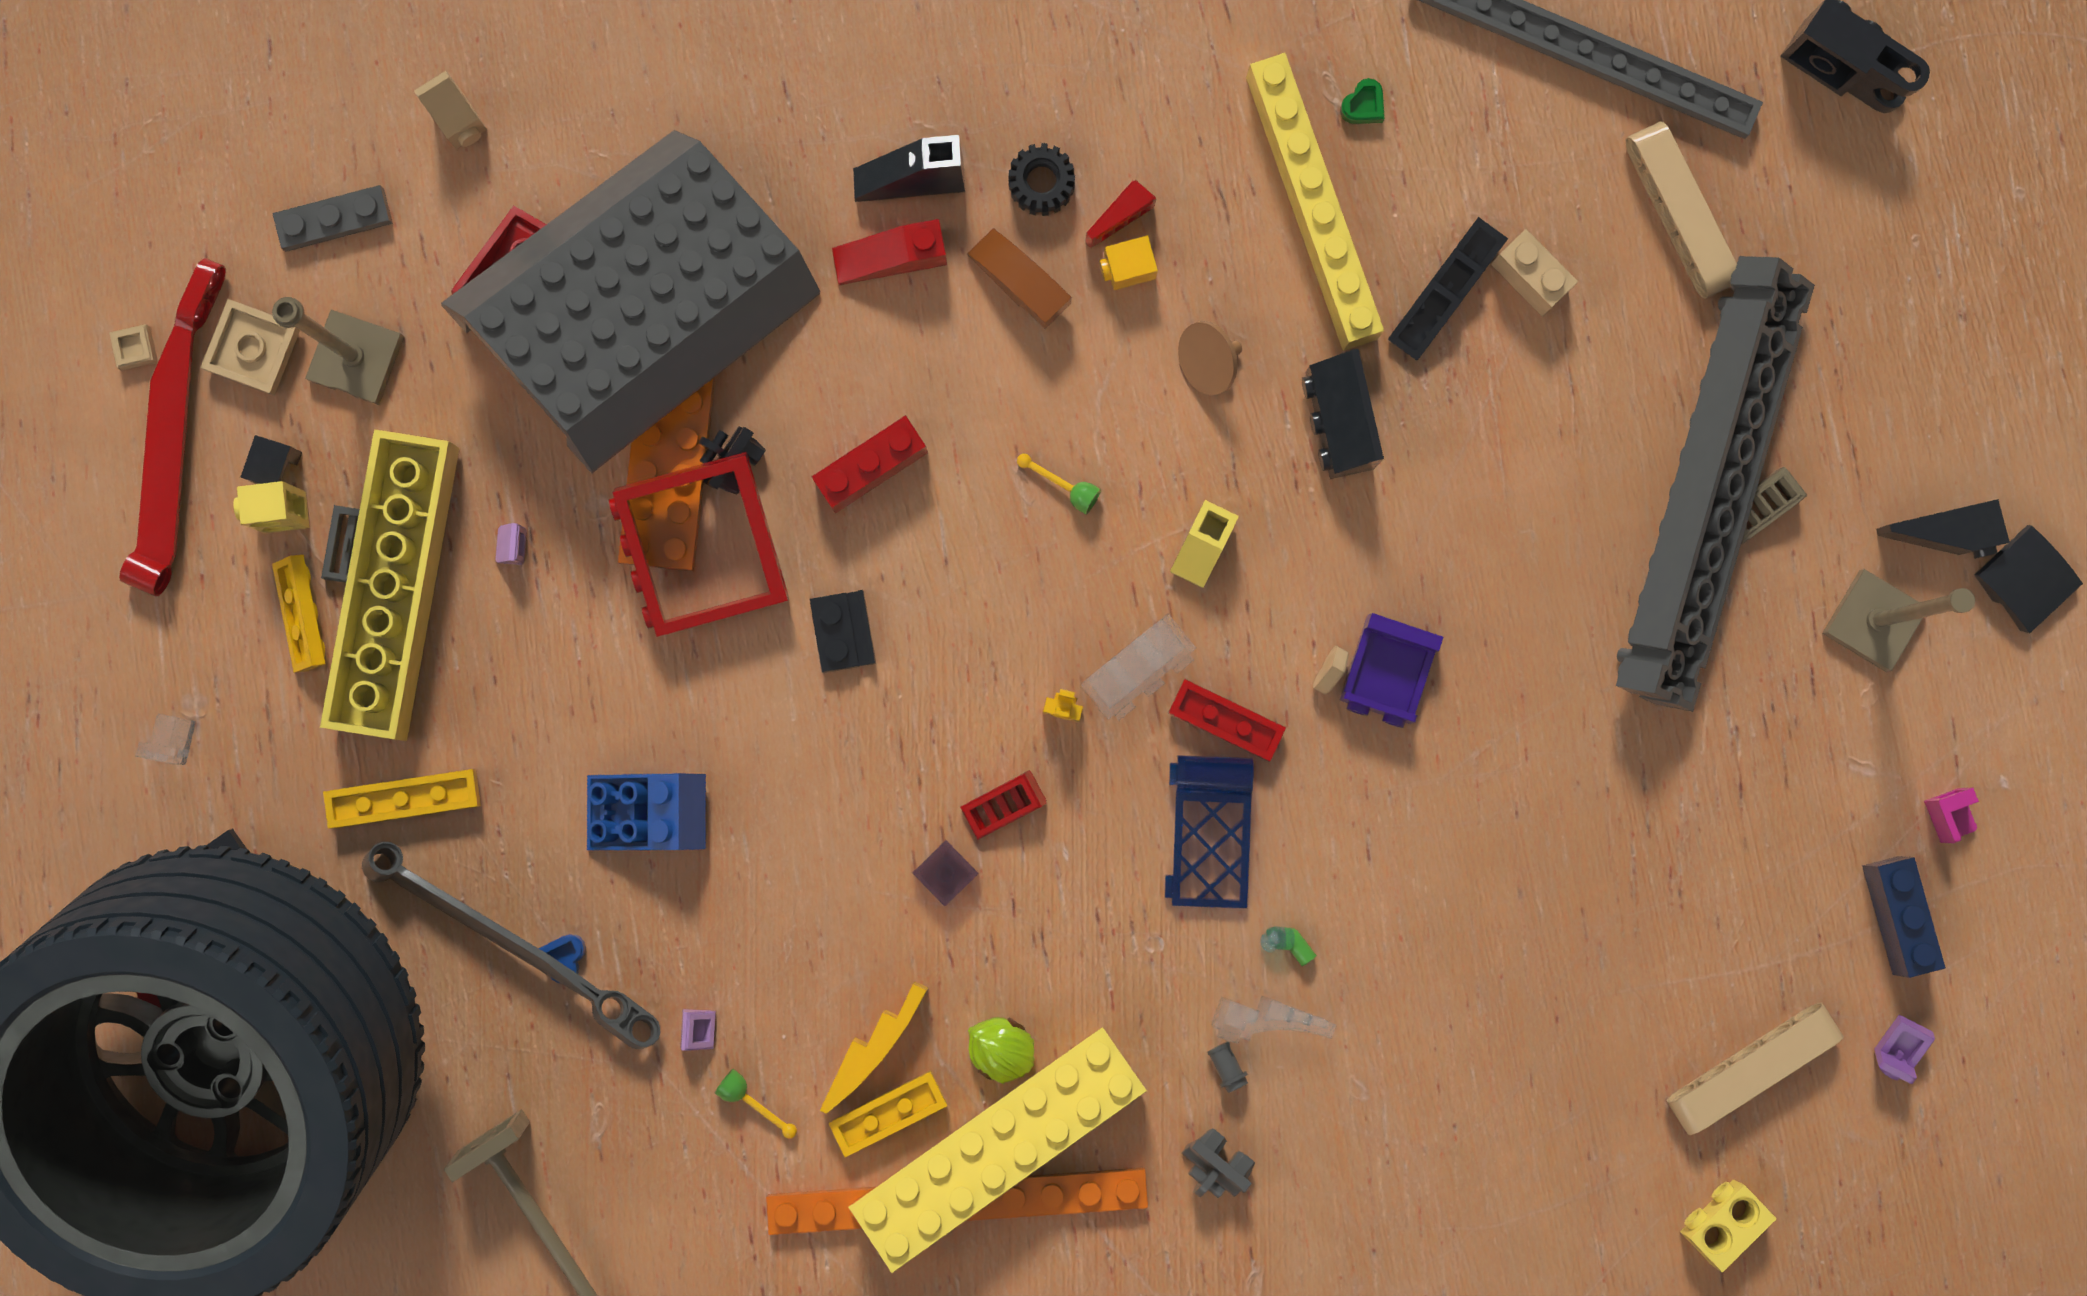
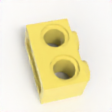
[233,481,310,533]
[1680,1179,1777,1272]

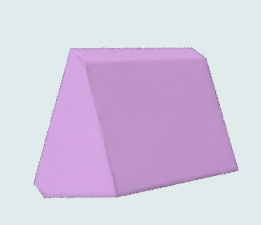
[680,1009,716,1051]

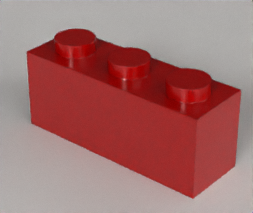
[811,415,928,514]

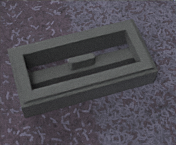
[321,505,360,583]

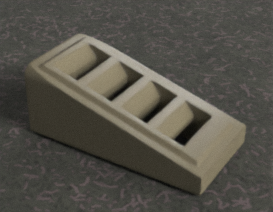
[1741,467,1807,544]

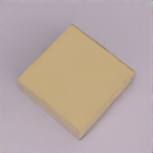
[109,324,158,370]

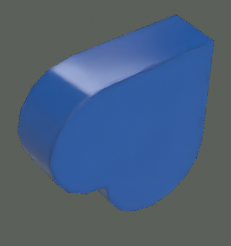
[538,934,586,983]

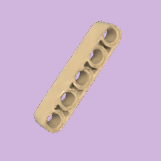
[1625,121,1737,299]
[1667,1003,1844,1135]

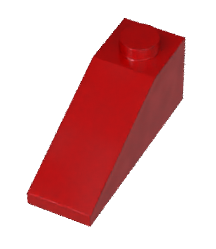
[832,219,947,285]

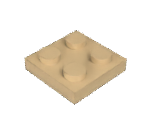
[200,299,300,396]

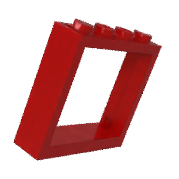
[609,452,788,637]

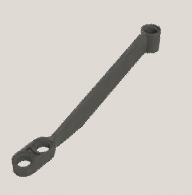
[362,842,660,1049]

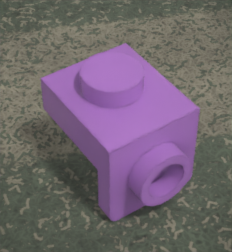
[1874,1015,1935,1084]

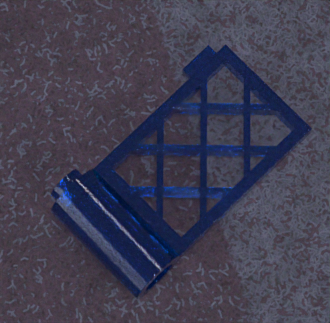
[1164,755,1254,908]

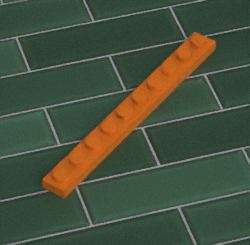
[766,1168,1148,1235]

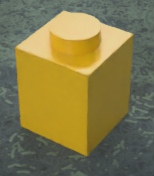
[1099,235,1158,290]

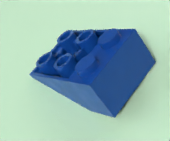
[587,773,706,850]

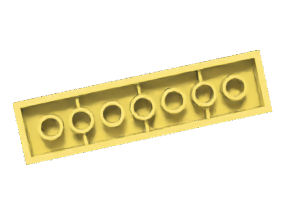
[320,429,460,741]
[848,1027,1147,1273]

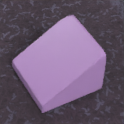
[495,523,527,565]

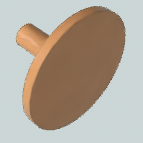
[1178,321,1242,395]

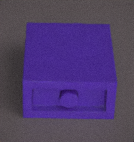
[1339,613,1444,728]

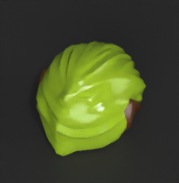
[968,1017,1035,1084]

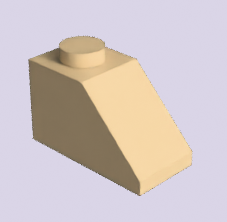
[414,71,487,149]

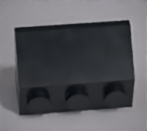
[1302,349,1384,479]

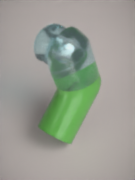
[1260,926,1317,966]

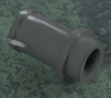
[1207,1041,1248,1093]

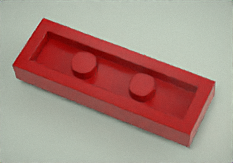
[1168,679,1286,762]

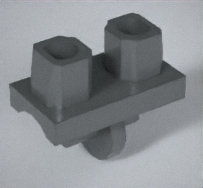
[1182,1128,1255,1198]

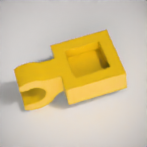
[1043,689,1083,722]

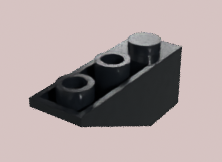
[853,135,965,202]

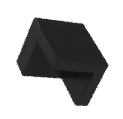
[240,435,302,484]

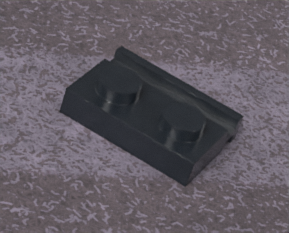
[810,590,876,673]

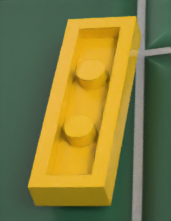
[272,554,325,673]
[828,1070,948,1157]

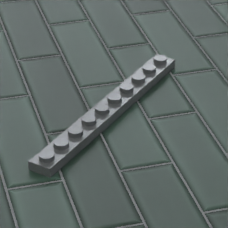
[1418,0,1763,139]

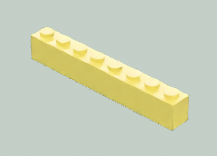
[1246,53,1384,351]

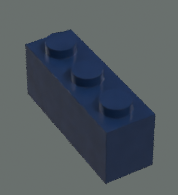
[1862,856,1946,978]

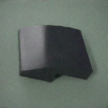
[1974,525,2083,634]

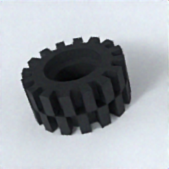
[1008,143,1075,216]

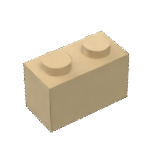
[1491,229,1578,317]

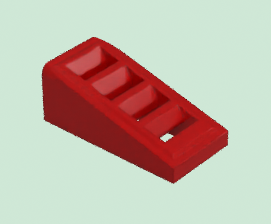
[1085,180,1156,248]
[960,770,1047,840]

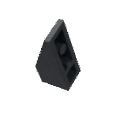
[1876,499,2010,559]

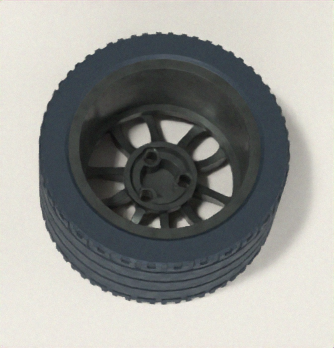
[0,845,425,1296]

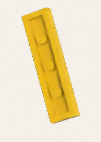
[323,769,481,829]

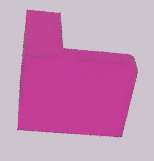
[1924,788,1979,843]

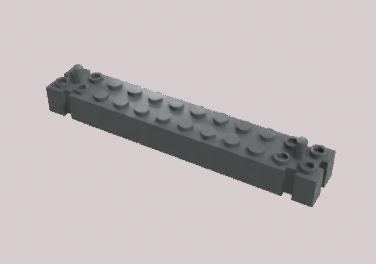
[1616,256,1815,712]

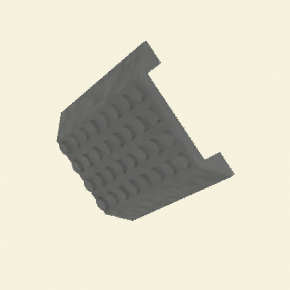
[441,130,820,473]

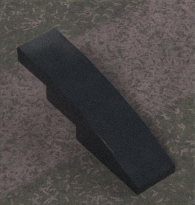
[1388,217,1508,361]

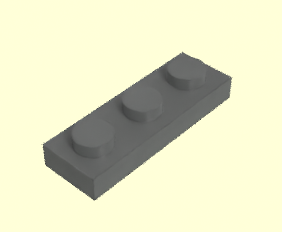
[272,185,393,252]

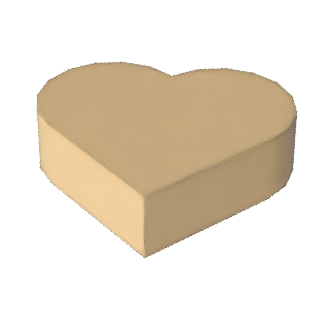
[1313,646,1349,695]

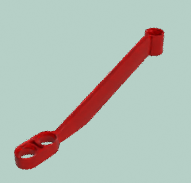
[119,258,226,597]

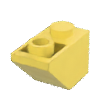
[1170,500,1239,588]

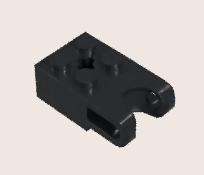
[1780,0,1930,113]

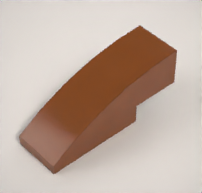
[967,228,1072,329]

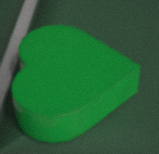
[1340,78,1385,124]

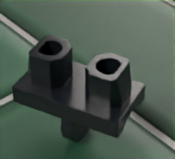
[698,426,766,495]

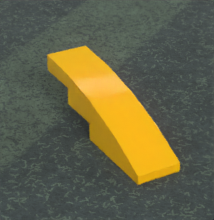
[820,982,928,1114]

